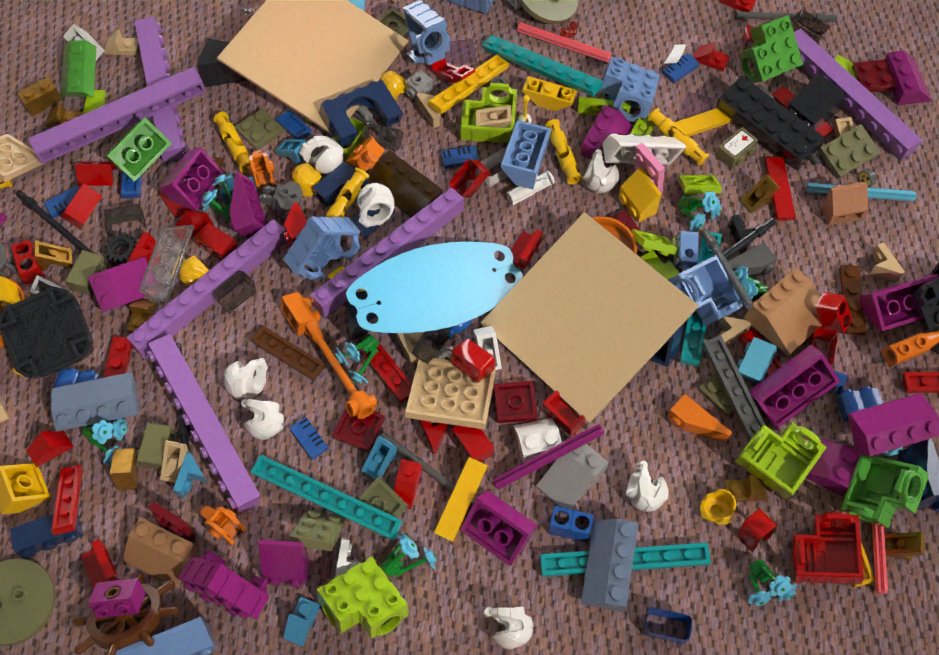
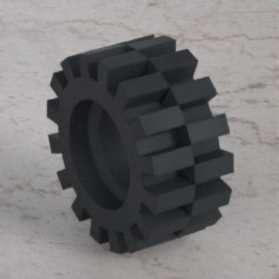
[103,233,137,267]

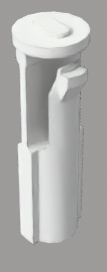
[507,170,555,205]

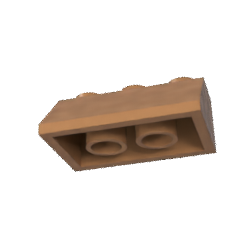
[123,517,199,588]

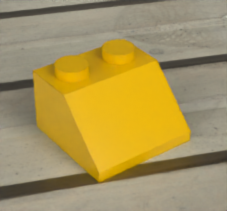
[618,167,662,222]
[0,463,50,515]

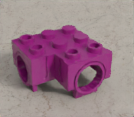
[178,550,269,620]

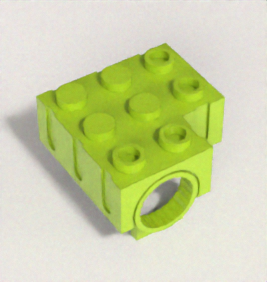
[461,83,517,144]
[735,422,827,500]
[317,557,408,639]

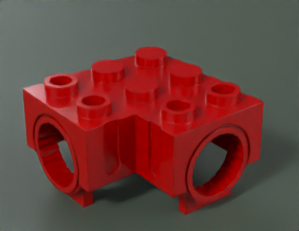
[792,512,864,584]

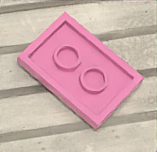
[635,143,665,196]

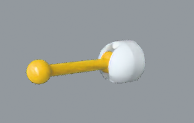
[518,95,532,123]

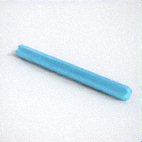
[806,183,916,201]

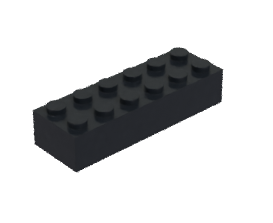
[716,75,825,171]

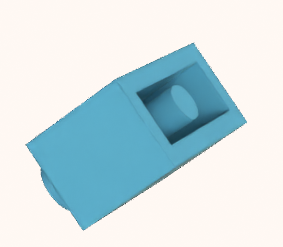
[737,337,777,384]

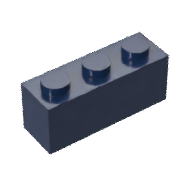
[10,513,83,558]

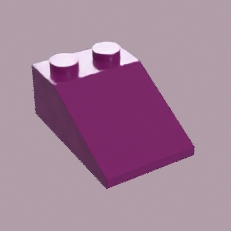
[230,172,267,238]
[88,257,159,312]
[801,435,861,495]
[258,540,311,588]

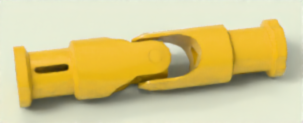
[647,108,710,167]
[213,112,251,174]
[545,119,582,184]
[325,167,369,218]

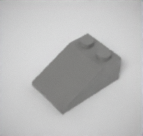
[536,444,609,509]

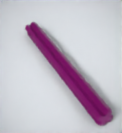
[493,424,604,489]

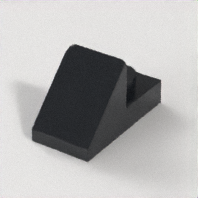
[729,214,754,255]

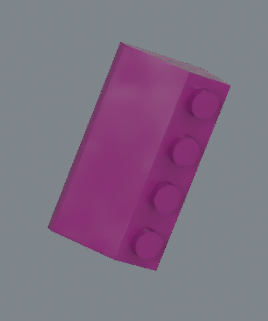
[859,274,938,331]
[749,345,840,429]
[848,393,939,456]

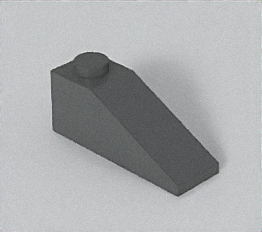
[728,242,777,276]

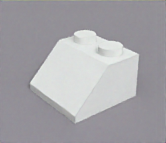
[513,418,562,463]

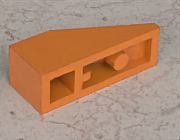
[667,394,732,442]

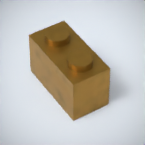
[17,77,63,116]

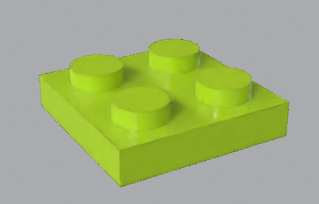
[678,175,722,196]
[632,229,679,256]

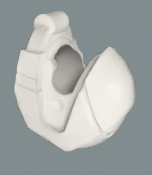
[299,136,344,174]
[582,149,619,194]
[357,183,394,228]
[223,358,268,399]
[241,399,284,440]
[626,461,669,512]
[483,607,533,650]

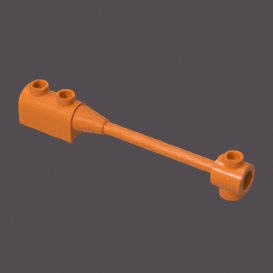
[280,292,377,419]
[881,331,939,368]

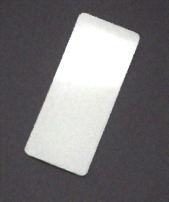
[664,44,686,63]

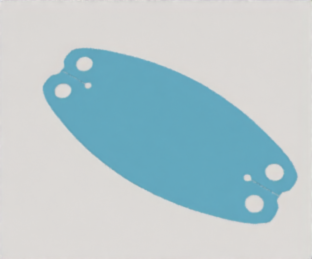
[346,242,523,333]

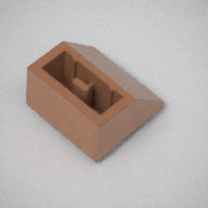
[821,182,868,226]

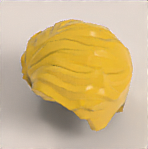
[379,71,406,100]
[292,163,321,197]
[179,256,209,286]
[700,489,736,525]

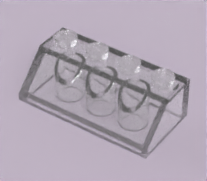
[139,225,194,302]

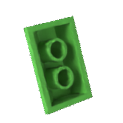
[61,40,97,97]
[104,117,172,182]

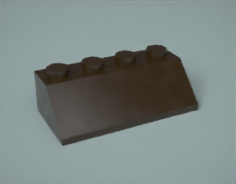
[368,150,443,218]

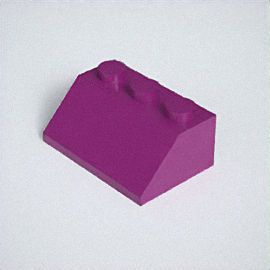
[885,50,931,105]
[581,105,633,167]
[159,147,225,211]
[460,490,538,566]

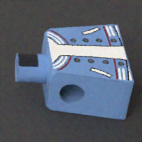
[669,231,698,273]

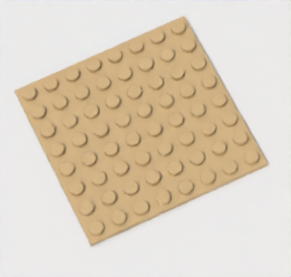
[217,0,408,134]
[481,212,699,423]

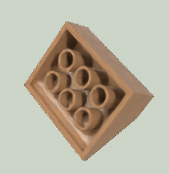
[743,268,828,356]

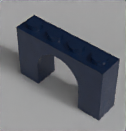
[319,80,403,146]
[313,162,396,239]

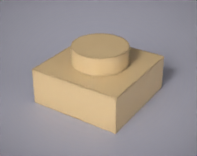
[832,117,854,138]

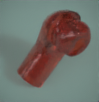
[560,21,578,38]

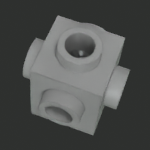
[406,70,433,101]

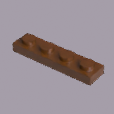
[839,265,867,335]
[251,326,326,381]

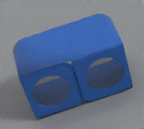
[547,506,594,542]
[644,607,693,644]

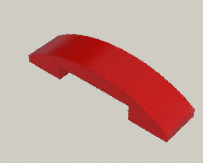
[423,58,476,83]

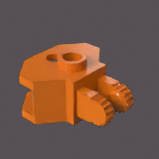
[346,136,385,172]
[248,150,275,190]
[200,506,246,546]

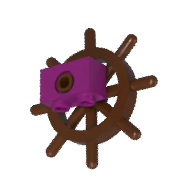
[72,573,180,655]

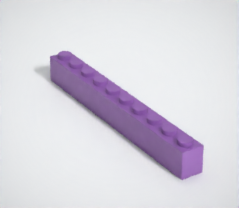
[134,16,187,163]
[794,28,922,160]
[28,67,206,164]
[310,187,464,318]
[126,219,287,359]
[147,334,260,514]

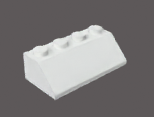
[602,134,686,165]

